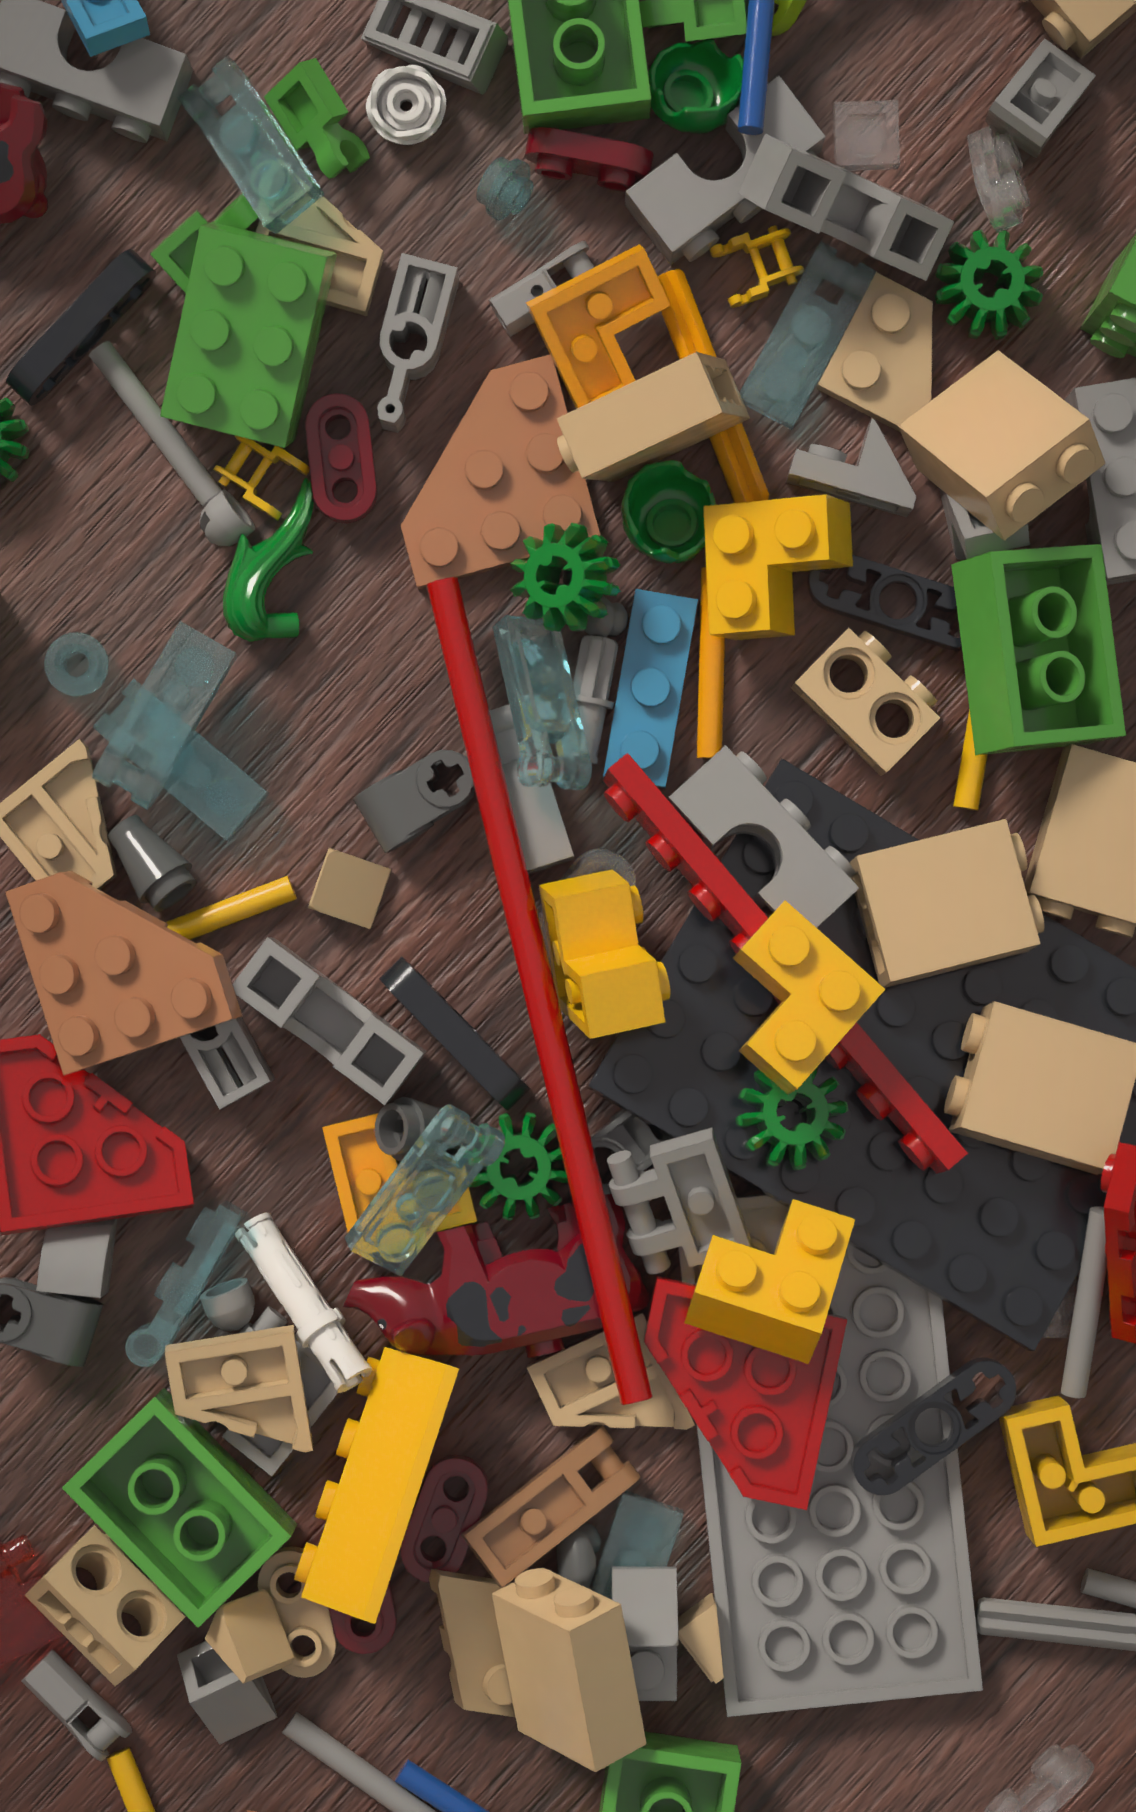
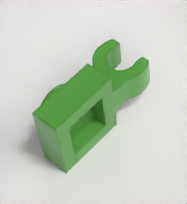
[639,0,749,42]
[264,58,370,179]
[150,193,261,293]

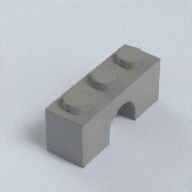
[0,0,193,143]
[625,76,826,265]
[738,133,954,281]
[1065,378,1136,585]
[668,745,859,928]
[232,937,427,1105]

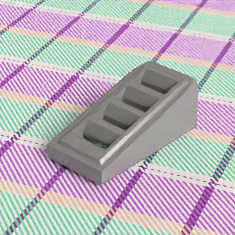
[361,0,508,95]

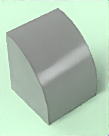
[36,1219,117,1298]
[177,1641,277,1744]

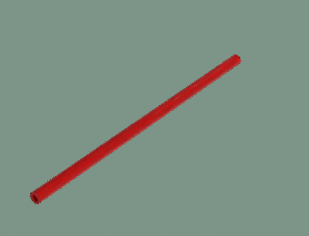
[427,577,653,1405]

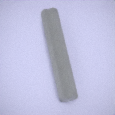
[975,1597,1136,1651]

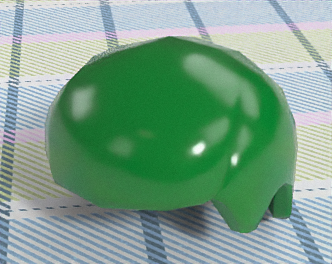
[648,39,744,134]
[621,460,716,564]

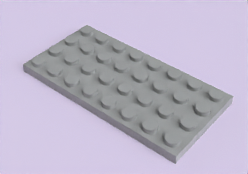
[678,1194,983,1717]

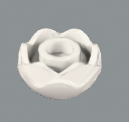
[366,65,446,145]

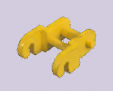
[709,225,805,308]
[213,436,310,521]

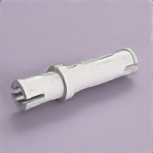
[235,1212,372,1393]

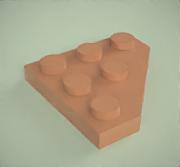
[401,355,601,590]
[5,871,242,1075]

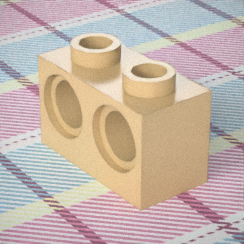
[791,628,940,776]
[25,1525,185,1686]

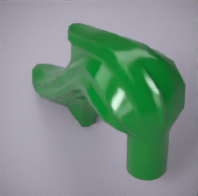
[223,478,314,642]

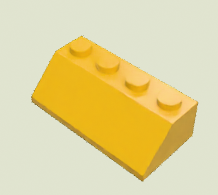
[294,1347,459,1624]

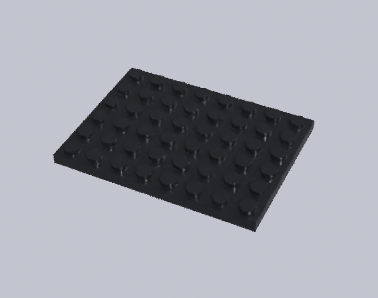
[586,758,1136,1351]

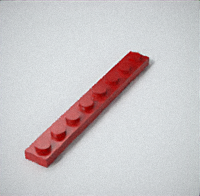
[603,753,968,1174]

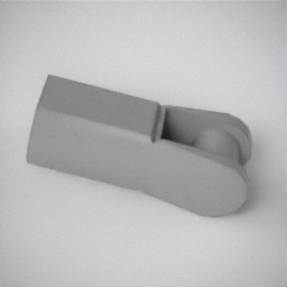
[488,241,594,337]
[21,1649,132,1762]

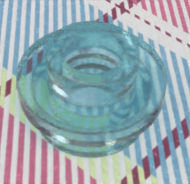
[476,157,533,220]
[44,632,109,697]

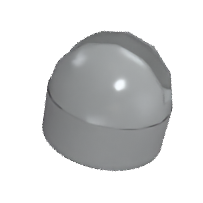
[199,490,255,547]
[200,1278,255,1331]

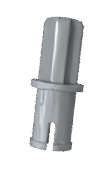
[558,635,618,764]

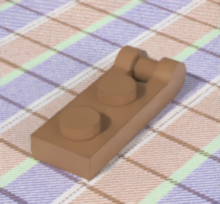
[461,1425,641,1588]

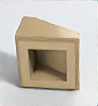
[308,848,392,929]
[205,1589,294,1684]
[678,1593,724,1684]

